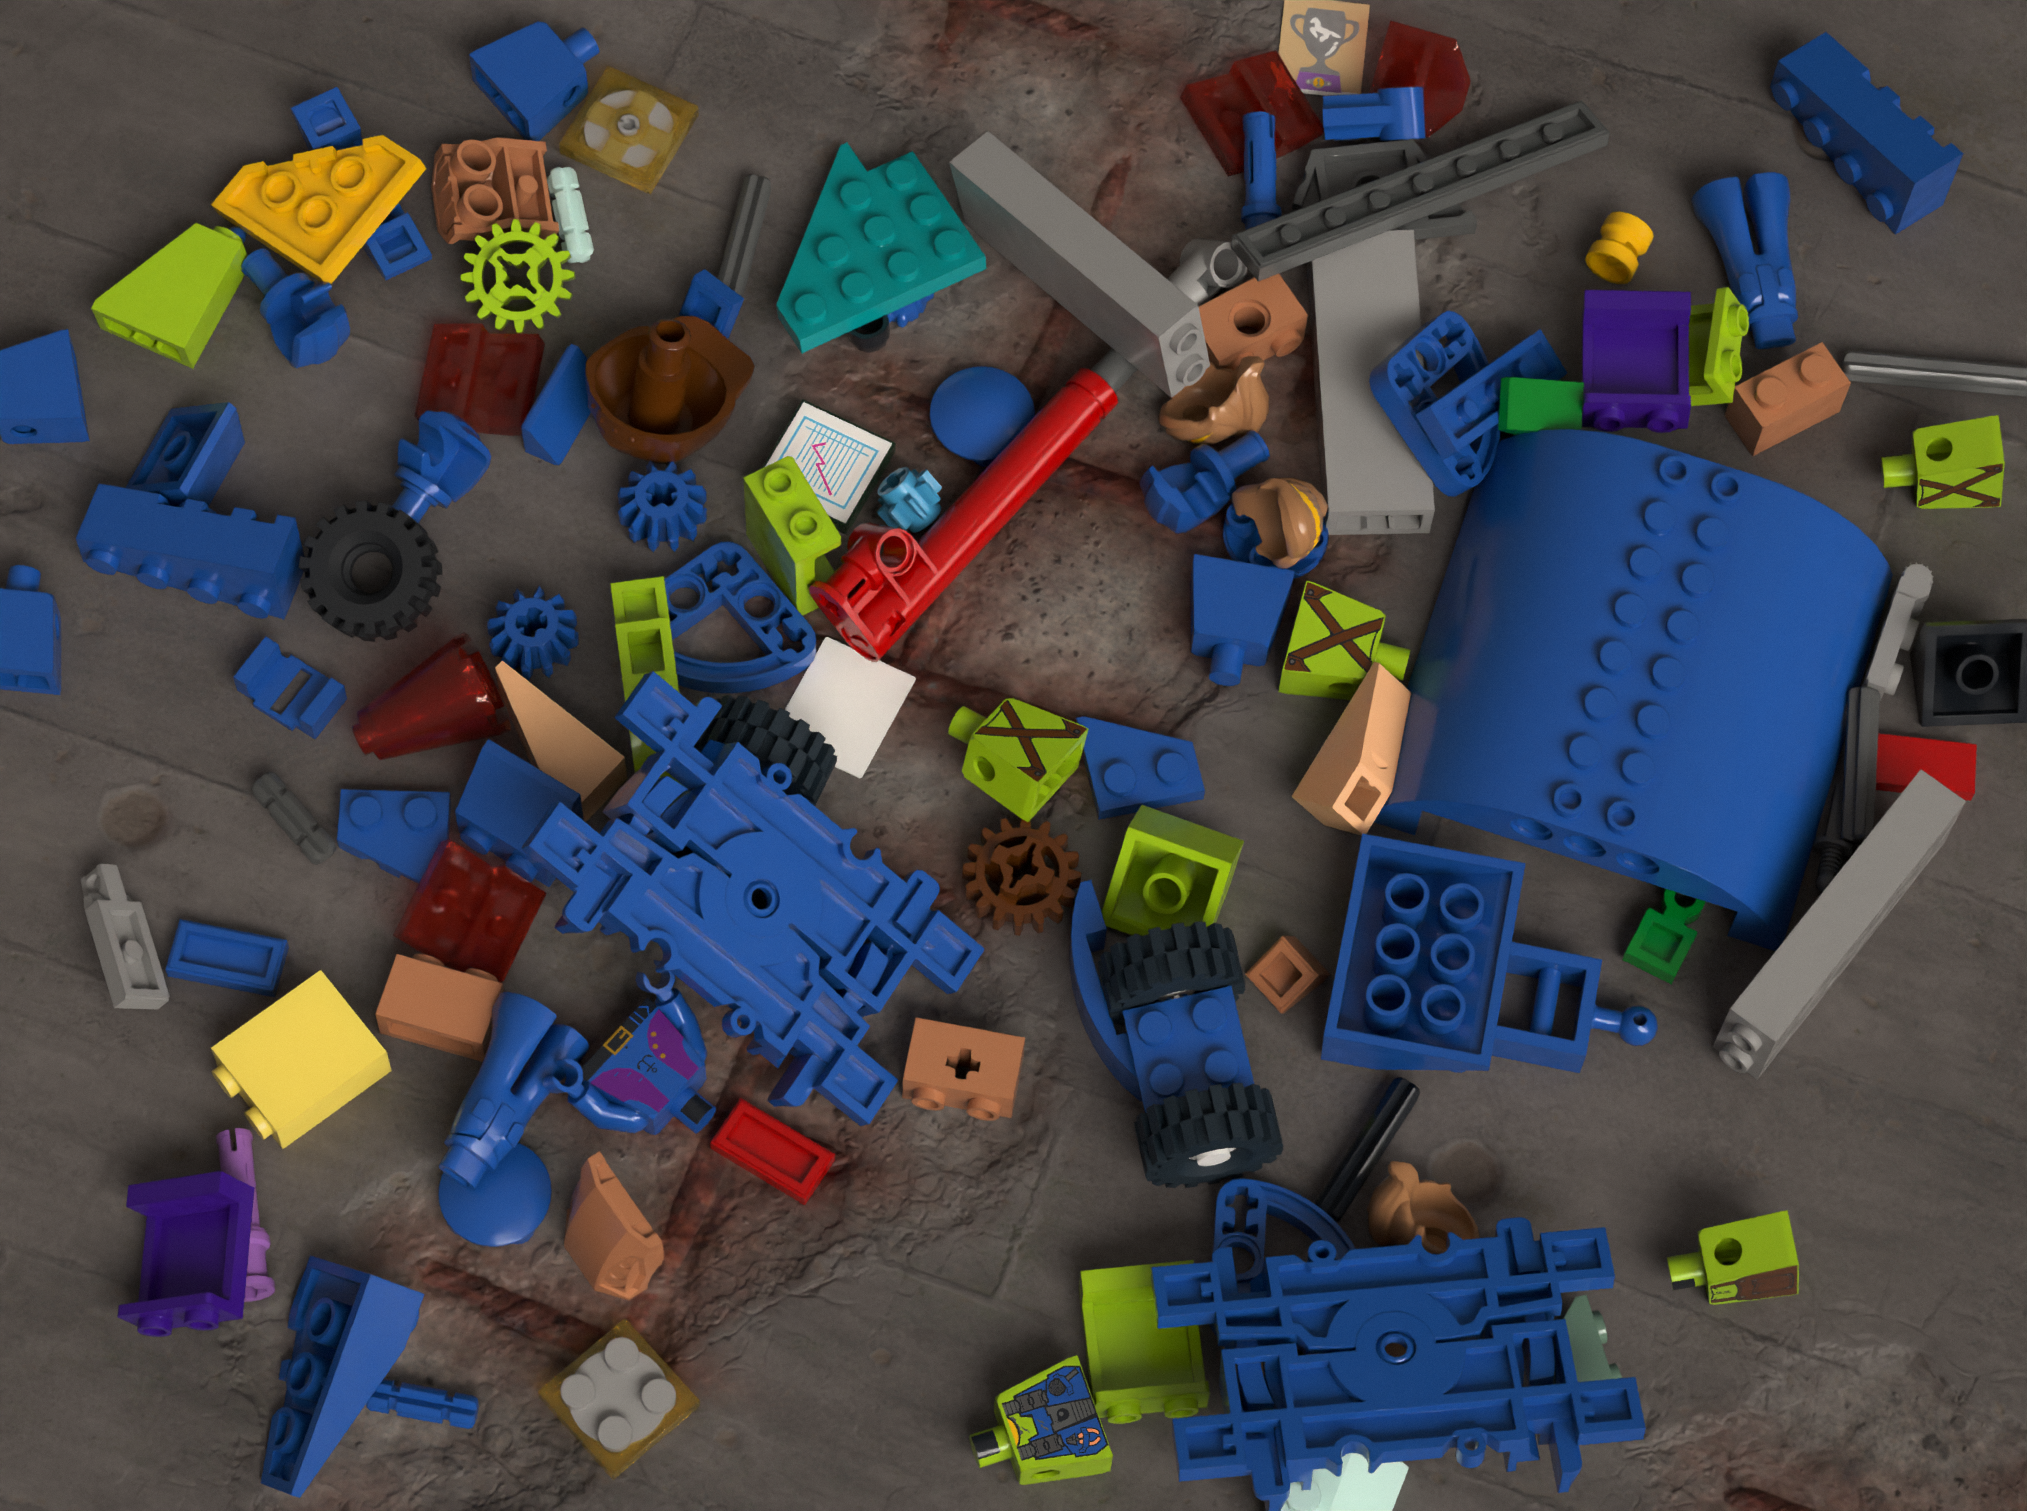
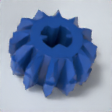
[618,460,707,552]
[487,586,579,680]

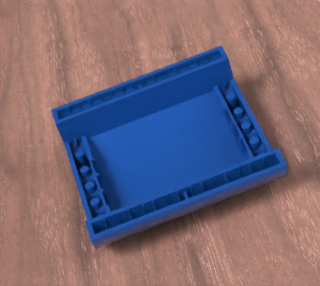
[1374,429,1893,951]

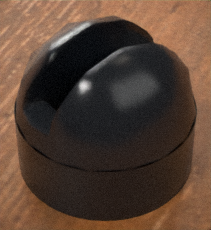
[848,314,890,353]

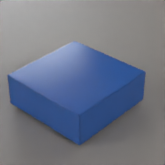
[679,269,744,338]

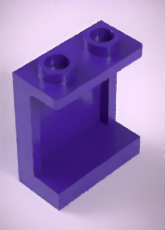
[1582,290,1691,433]
[117,1171,255,1337]

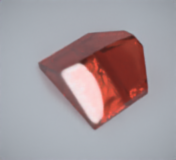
[1369,20,1471,138]

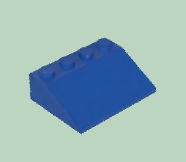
[1321,834,1526,1071]

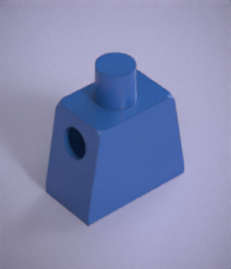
[469,21,600,141]
[0,329,90,444]
[1190,554,1295,686]
[0,565,61,695]

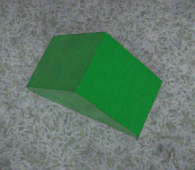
[1498,377,1584,435]

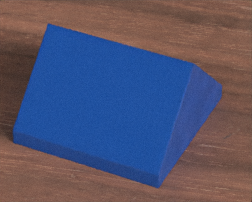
[126,402,245,507]

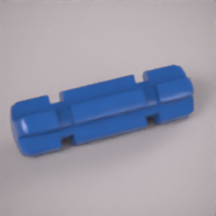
[366,1379,479,1429]

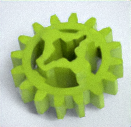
[461,219,575,334]

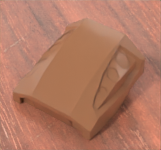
[431,137,559,244]
[564,1151,664,1301]

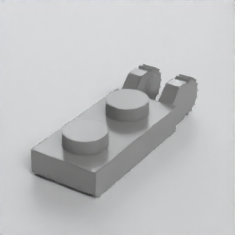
[1861,562,1934,700]

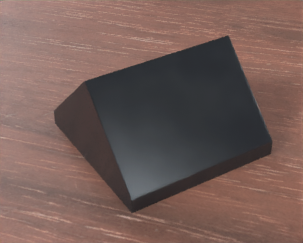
[1910,619,2027,727]

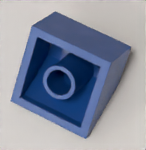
[455,739,584,887]

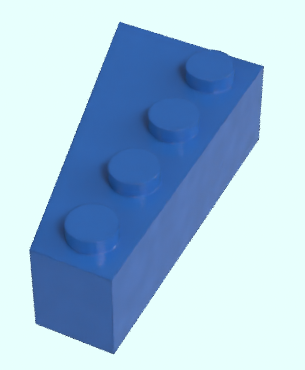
[1770,32,1964,235]
[76,483,305,620]

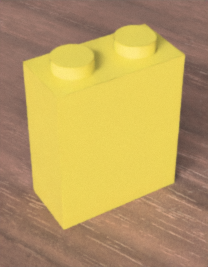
[211,970,392,1149]

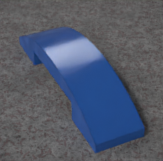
[291,87,432,281]
[1069,880,1142,1102]

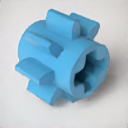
[877,467,942,533]

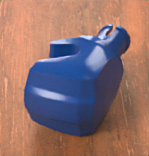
[241,248,350,368]
[392,410,491,523]
[1139,430,1270,534]

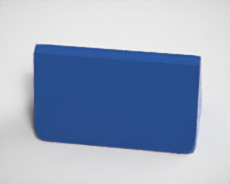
[521,344,591,465]

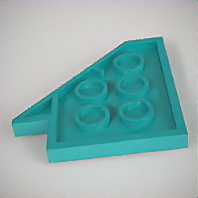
[776,142,987,353]

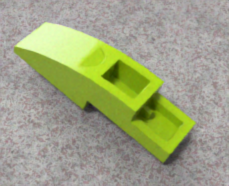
[610,576,685,787]

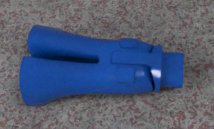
[1691,172,1798,349]
[439,992,589,1190]

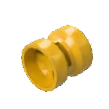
[1585,211,1654,284]

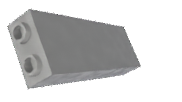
[949,131,1210,398]
[1306,228,1435,535]
[1713,770,1966,1080]

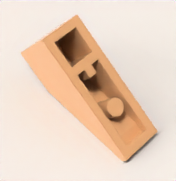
[495,661,627,822]

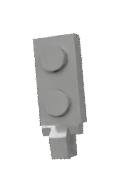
[81,864,170,1010]

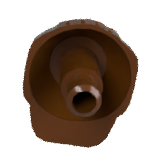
[586,316,755,465]

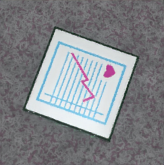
[761,399,896,535]

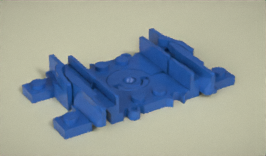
[521,671,985,1126]
[1151,1217,1646,1511]

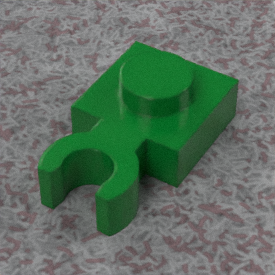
[1622,889,1705,985]

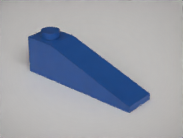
[261,1255,424,1498]

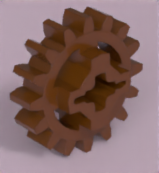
[962,818,1082,936]

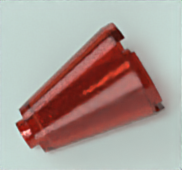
[352,632,511,761]

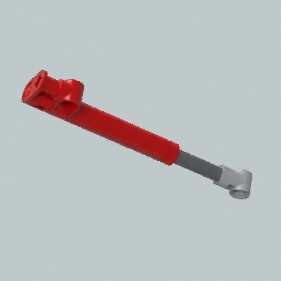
[809,238,1247,662]

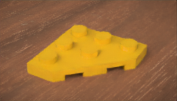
[211,135,427,284]

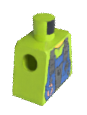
[969,1355,1113,1485]

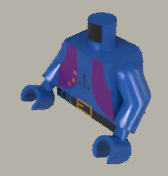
[543,960,716,1135]

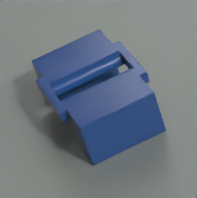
[233,636,347,740]

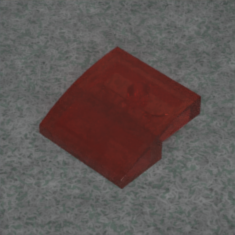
[1180,50,1324,177]
[414,323,545,436]
[393,839,547,983]

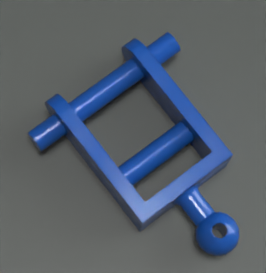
[1449,942,1658,1073]

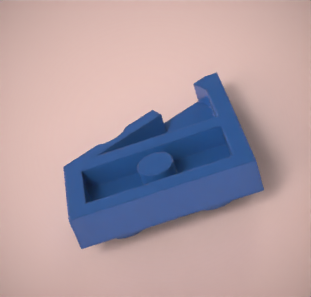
[1076,716,1205,820]
[337,789,452,898]

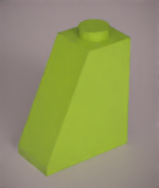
[91,223,248,369]

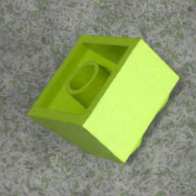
[1102,805,1244,936]

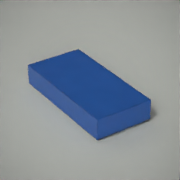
[165,919,289,997]

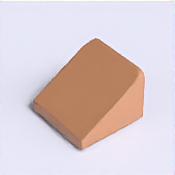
[1245,936,1330,1014]

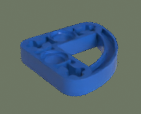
[1369,311,1500,497]
[664,542,816,693]
[1209,1178,1356,1336]

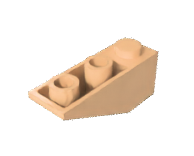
[1291,662,1411,836]

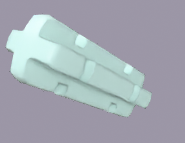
[547,167,594,263]

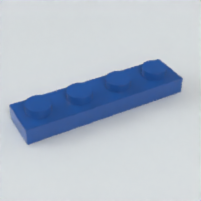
[1415,329,1568,460]

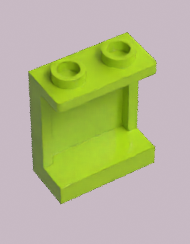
[1689,287,1749,406]
[743,456,841,616]
[1078,1260,1210,1424]

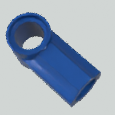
[1323,87,1426,141]

